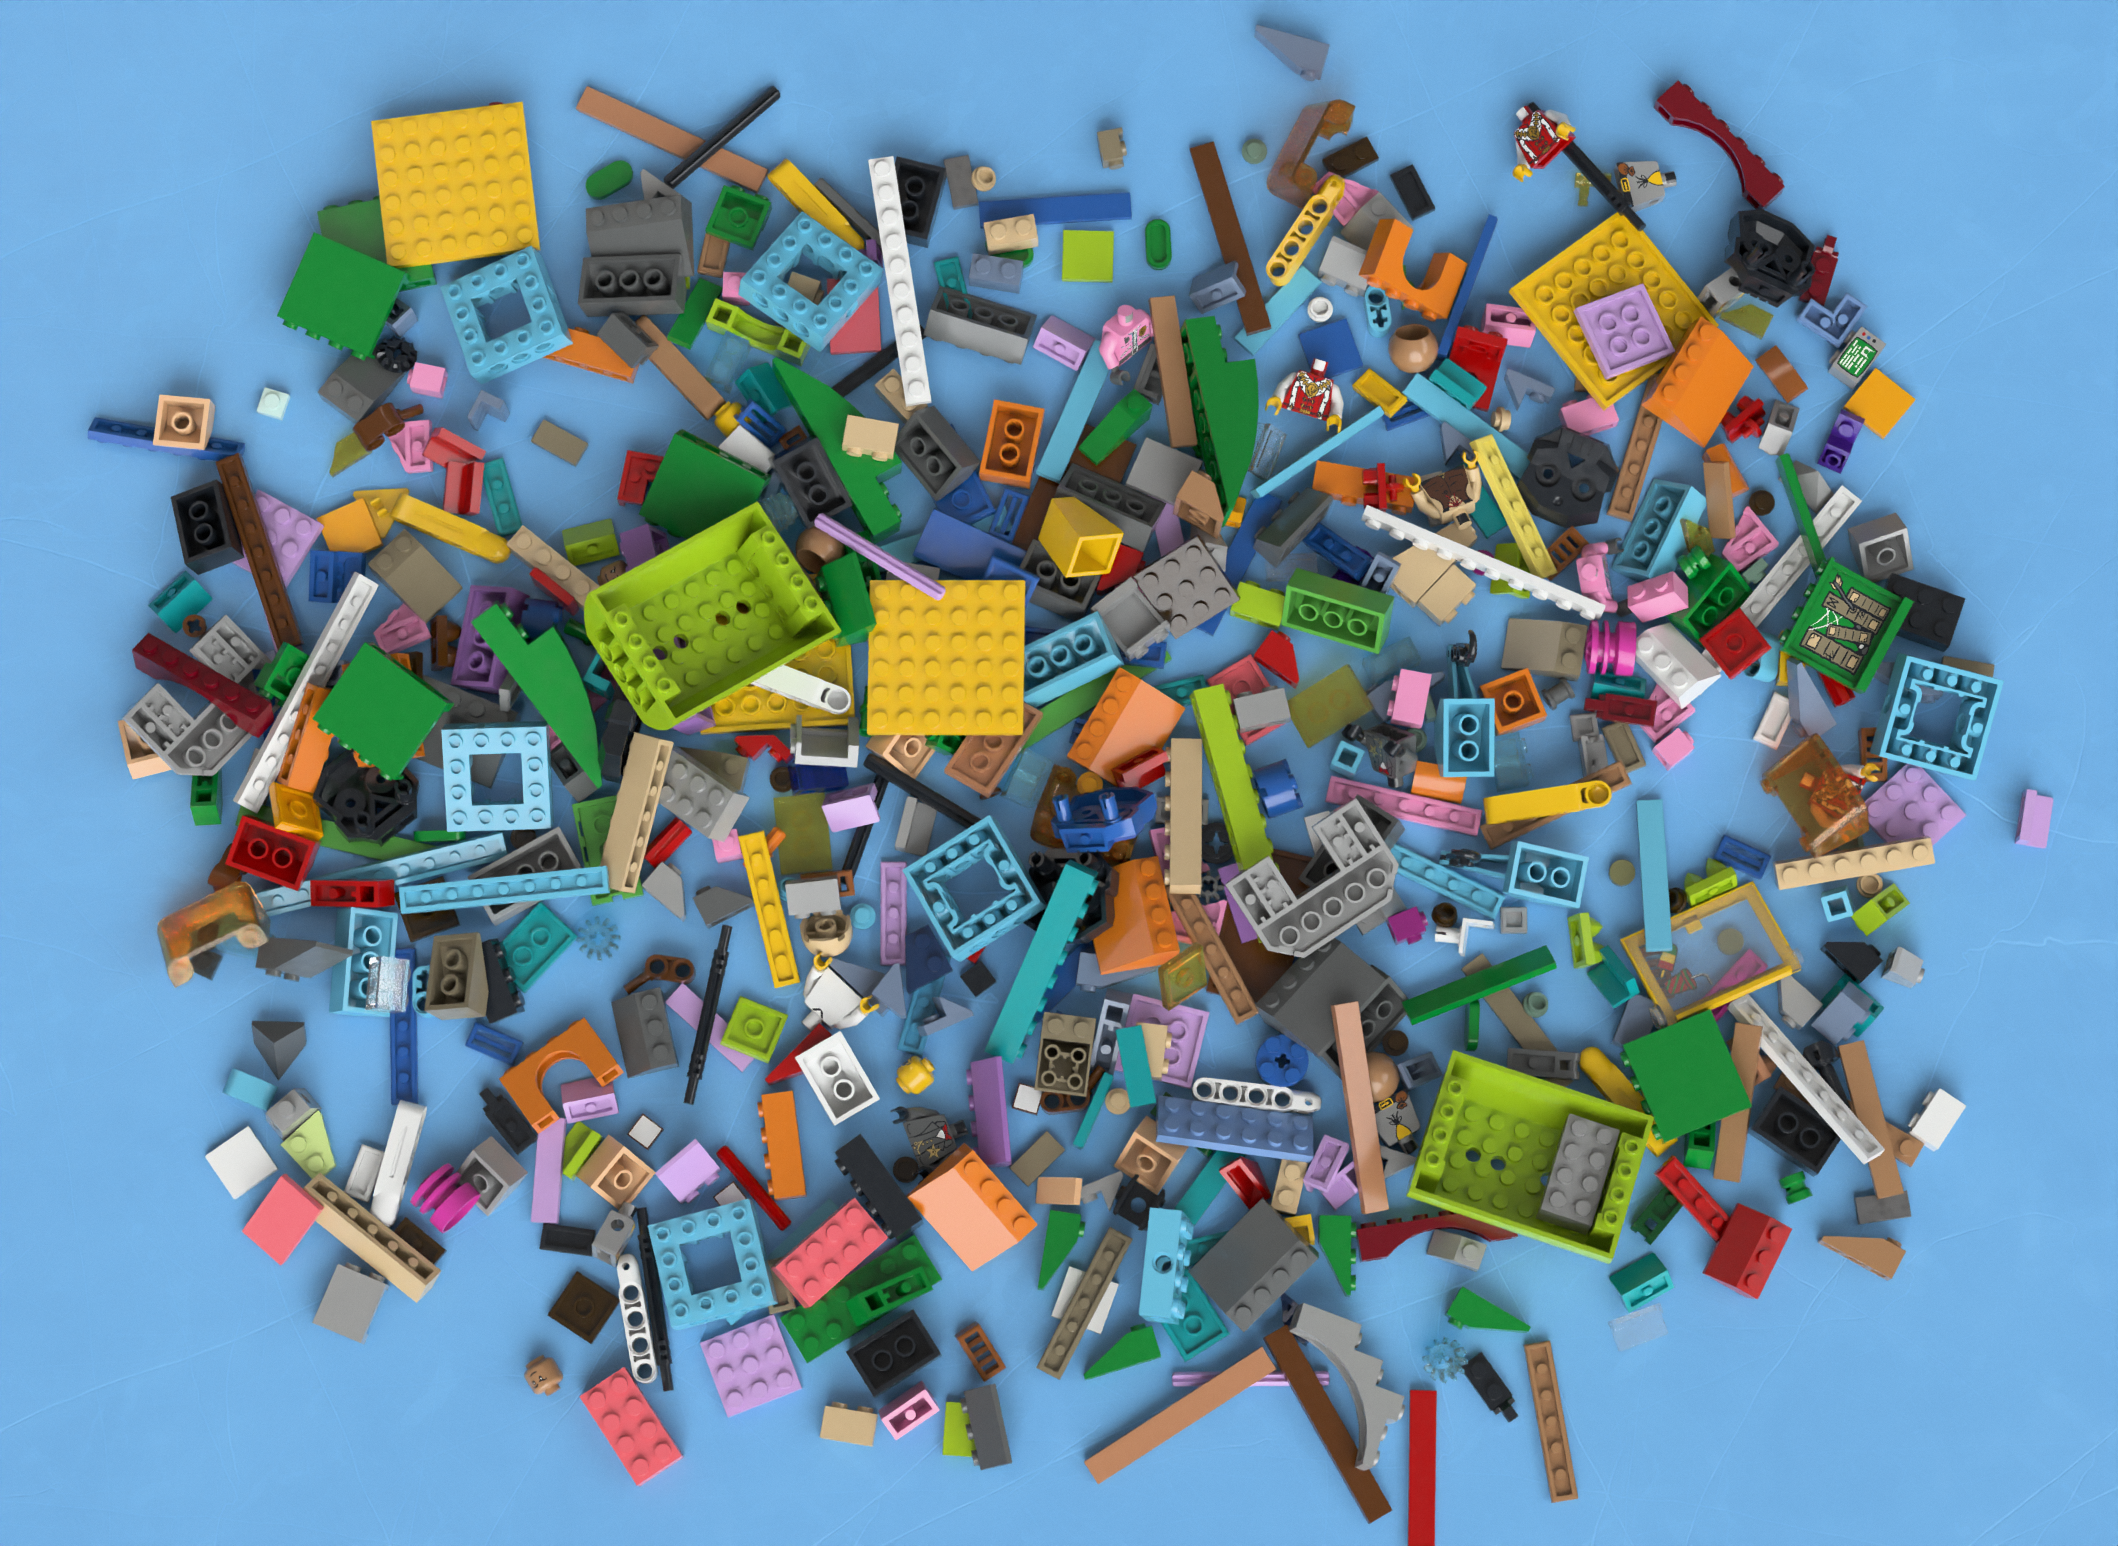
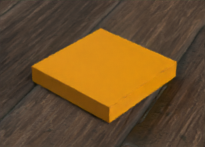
[1843,368,1916,439]
[316,498,384,553]
[269,782,324,841]

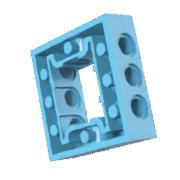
[738,211,883,352]
[440,245,573,384]
[1870,653,2004,781]
[441,721,554,832]
[902,815,1047,962]
[648,1198,779,1331]
[1139,1207,1194,1324]

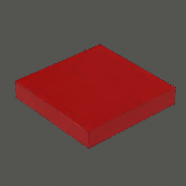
[529,567,579,617]
[1699,607,1772,680]

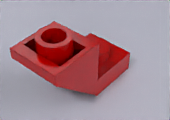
[734,735,794,764]

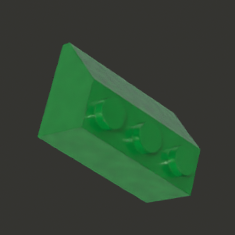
[815,552,877,647]
[1666,553,1753,650]

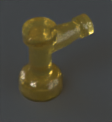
[1574,173,1611,207]

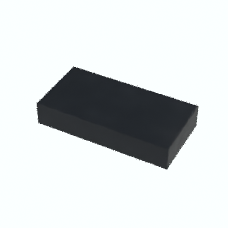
[1390,164,1436,221]
[539,1223,596,1257]

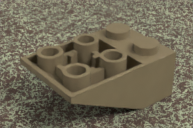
[1034,1012,1096,1097]

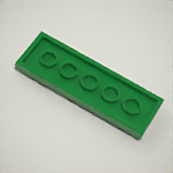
[780,1234,942,1364]

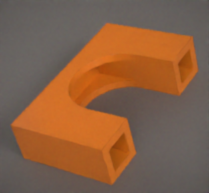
[1358,219,1468,322]
[499,1017,624,1134]

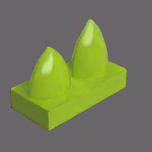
[1684,858,1738,908]
[1567,912,1605,969]

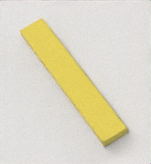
[1469,434,1558,579]

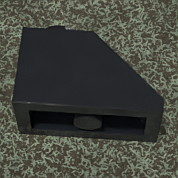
[1820,942,1883,985]

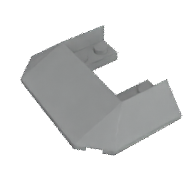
[122,615,280,776]
[1225,798,1399,958]

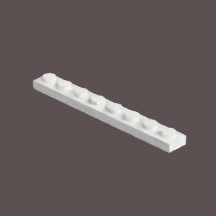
[1727,994,1885,1164]

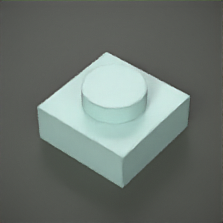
[257,387,290,420]

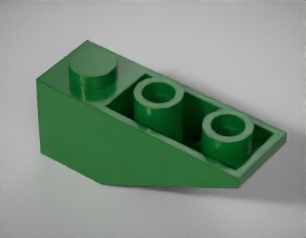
[1318,1215,1356,1297]

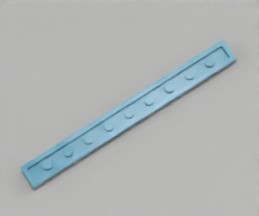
[249,831,509,920]

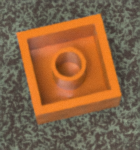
[1477,668,1547,739]

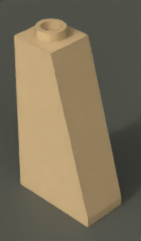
[1391,522,1477,608]

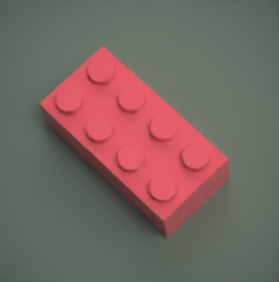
[771,1198,888,1308]
[579,1367,684,1487]

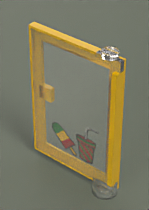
[1620,881,1804,1030]

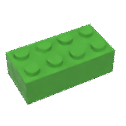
[1281,568,1394,654]

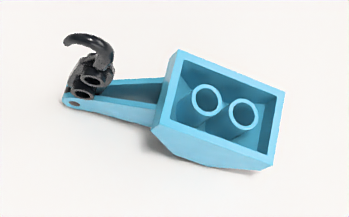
[1434,630,1495,777]
[1439,841,1589,909]

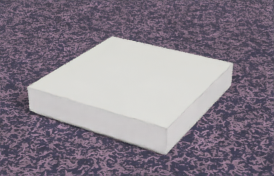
[205,1126,279,1200]
[1051,1266,1119,1334]

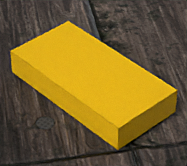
[1352,368,1407,418]

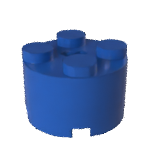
[521,598,564,641]
[1252,759,1304,819]
[1255,1035,1309,1088]

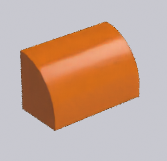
[1702,443,1749,498]
[1410,761,1467,804]

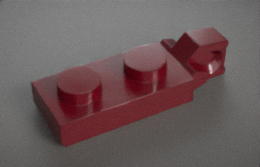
[1799,235,1839,307]
[1584,693,1658,728]

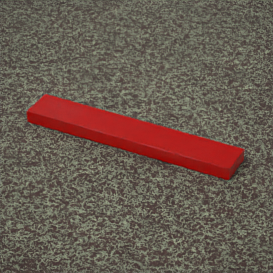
[1408,1390,1437,1546]

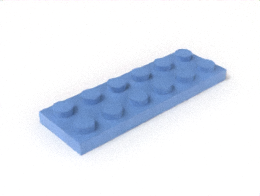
[1156,1095,1313,1163]

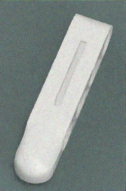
[751,665,851,715]
[1192,1077,1321,1114]
[369,1100,427,1228]
[617,1254,658,1384]

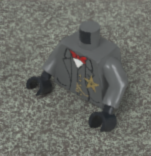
[1342,722,1418,788]
[890,1106,968,1184]

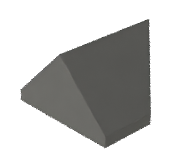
[252,1021,307,1081]

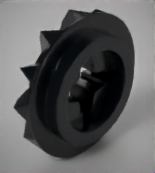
[376,335,417,373]
[1202,823,1234,864]

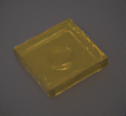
[1158,942,1207,1011]

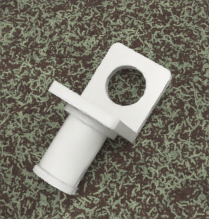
[1435,918,1495,957]

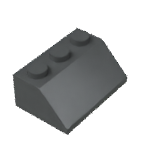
[895,406,981,501]
[1253,487,1334,568]
[1020,539,1102,622]
[611,987,679,1079]
[960,1384,1012,1470]

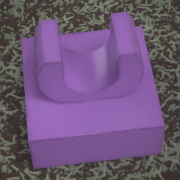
[858,239,883,268]

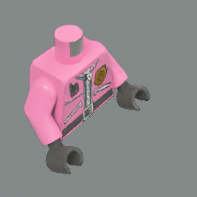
[1099,305,1155,385]
[1576,537,1633,617]

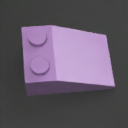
[655,1139,721,1204]

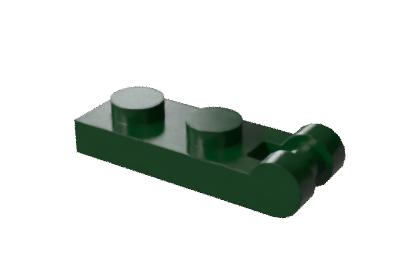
[1630,1186,1682,1245]

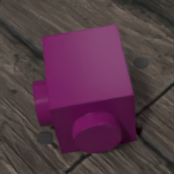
[1386,907,1428,945]

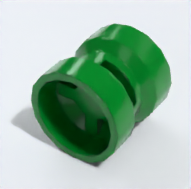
[1676,544,1712,580]
[1778,1171,1813,1205]

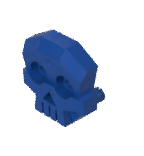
[1050,787,1157,853]

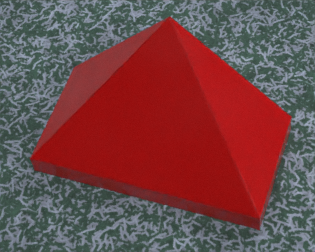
[1219,1156,1271,1210]

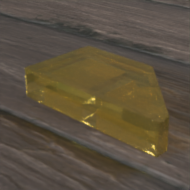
[1719,304,1774,339]
[329,432,372,477]
[1680,518,1715,556]

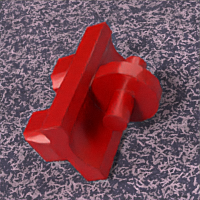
[1720,395,1766,444]
[1362,463,1404,513]

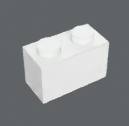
[1907,1088,1966,1152]

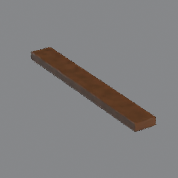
[1189,141,1271,336]
[215,453,304,650]
[1263,1324,1392,1524]

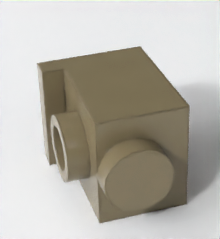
[1097,127,1127,170]

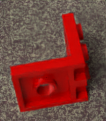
[1449,325,1508,412]

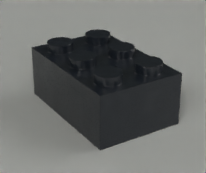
[878,156,947,248]
[768,434,853,529]
[171,479,245,575]
[1884,573,1966,652]
[1748,1086,1841,1177]
[846,1309,942,1398]

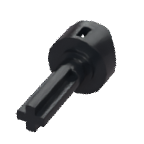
[1803,1040,1851,1110]

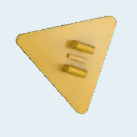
[353,488,410,539]

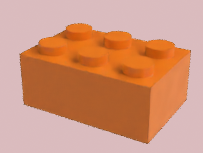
[979,399,1045,489]

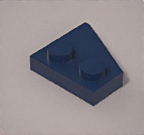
[905,925,953,994]

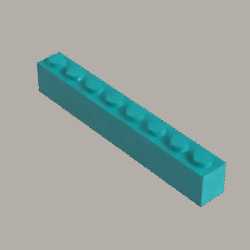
[984,859,1099,1064]

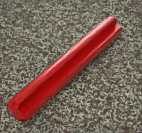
[716,1145,791,1231]

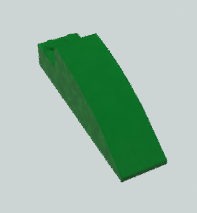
[1180,316,1259,527]
[772,357,902,545]
[471,600,602,789]

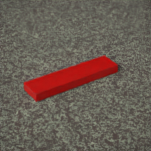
[1654,1155,1730,1243]

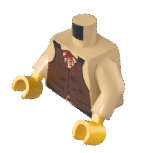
[1403,449,1482,530]

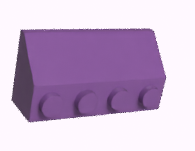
[451,585,530,694]
[966,1056,1012,1168]

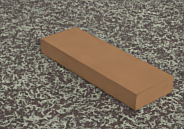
[1703,461,1736,539]

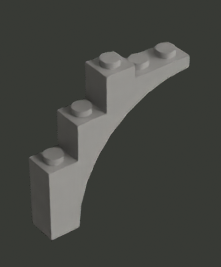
[1289,1303,1405,1471]

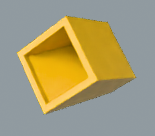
[1038,497,1124,578]

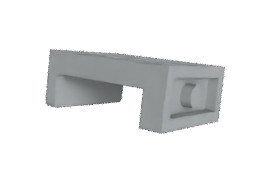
[1126,437,1205,506]
[1091,577,1170,661]
[790,715,859,768]
[312,1262,389,1344]

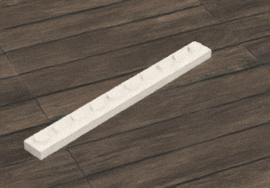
[868,156,932,407]
[1700,485,1862,696]
[1361,505,1606,620]
[233,572,379,813]

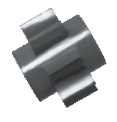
[1197,871,1224,904]

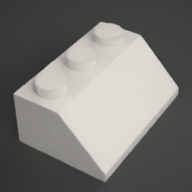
[1635,622,1721,709]

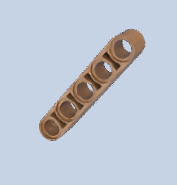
[635,315,726,421]

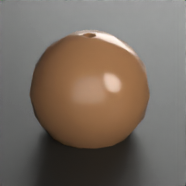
[1388,324,1439,374]
[795,526,845,574]
[1366,1051,1400,1103]

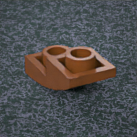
[1755,345,1808,404]

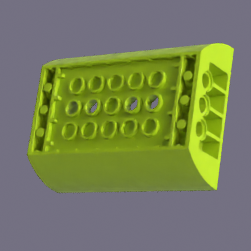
[584,501,842,730]
[1406,1050,1654,1264]

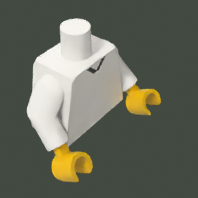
[801,952,879,1031]

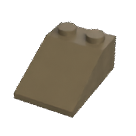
[368,529,463,623]
[1501,618,1588,682]
[677,746,750,792]
[424,932,489,1020]

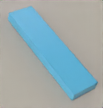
[1234,265,1321,356]

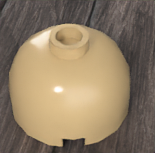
[800,910,853,958]

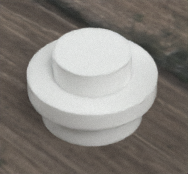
[1307,297,1333,322]

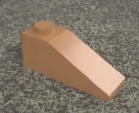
[1817,1236,1906,1281]

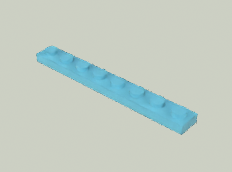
[399,866,610,914]

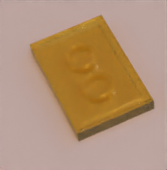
[1287,664,1375,748]
[773,793,833,876]

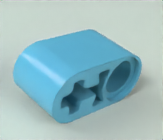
[1363,286,1392,338]
[1744,630,1780,683]
[412,966,434,1018]
[222,1068,278,1111]

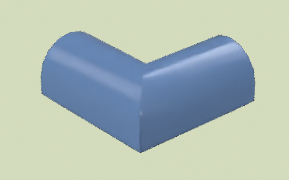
[1796,292,1868,348]

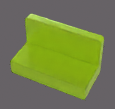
[562,518,620,566]
[1490,543,1531,599]
[563,1121,604,1181]

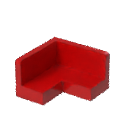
[617,450,664,507]

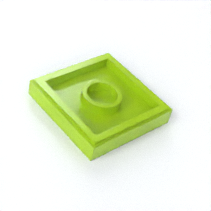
[1062,230,1114,283]
[720,996,788,1064]
[942,1402,976,1457]

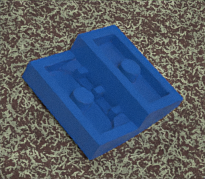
[308,550,366,603]

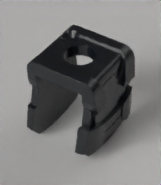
[1113,1174,1166,1231]

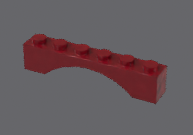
[1654,80,1785,210]
[132,633,274,738]
[1356,1210,1518,1263]

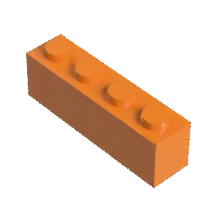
[542,327,640,384]
[1312,460,1415,515]
[277,682,334,793]
[757,1091,807,1201]

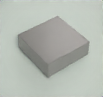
[1569,712,1599,742]
[1500,907,1527,934]

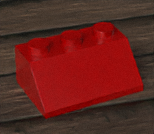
[225,814,321,891]
[1702,1203,1792,1300]

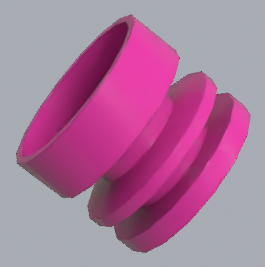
[1584,620,1636,676]
[410,1163,481,1234]

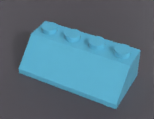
[1611,479,1707,582]
[1024,611,1124,708]
[329,907,398,1017]

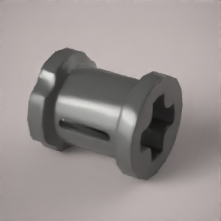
[1541,678,1575,710]

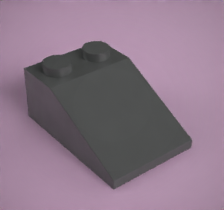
[318,345,408,424]
[255,937,353,982]

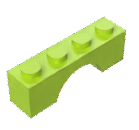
[706,298,810,367]

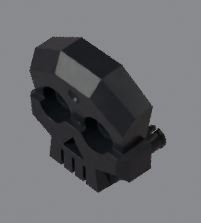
[1724,209,1815,308]
[1516,425,1619,528]
[598,683,643,784]
[313,749,420,847]
[1023,848,1120,944]

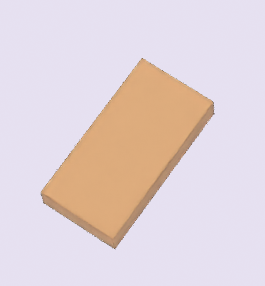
[1035,1177,1082,1205]

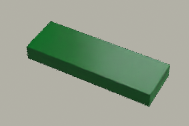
[667,278,723,350]

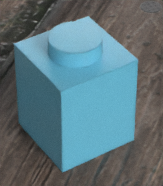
[1329,740,1365,780]
[1820,885,1854,922]

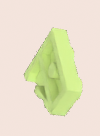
[280,1110,336,1179]

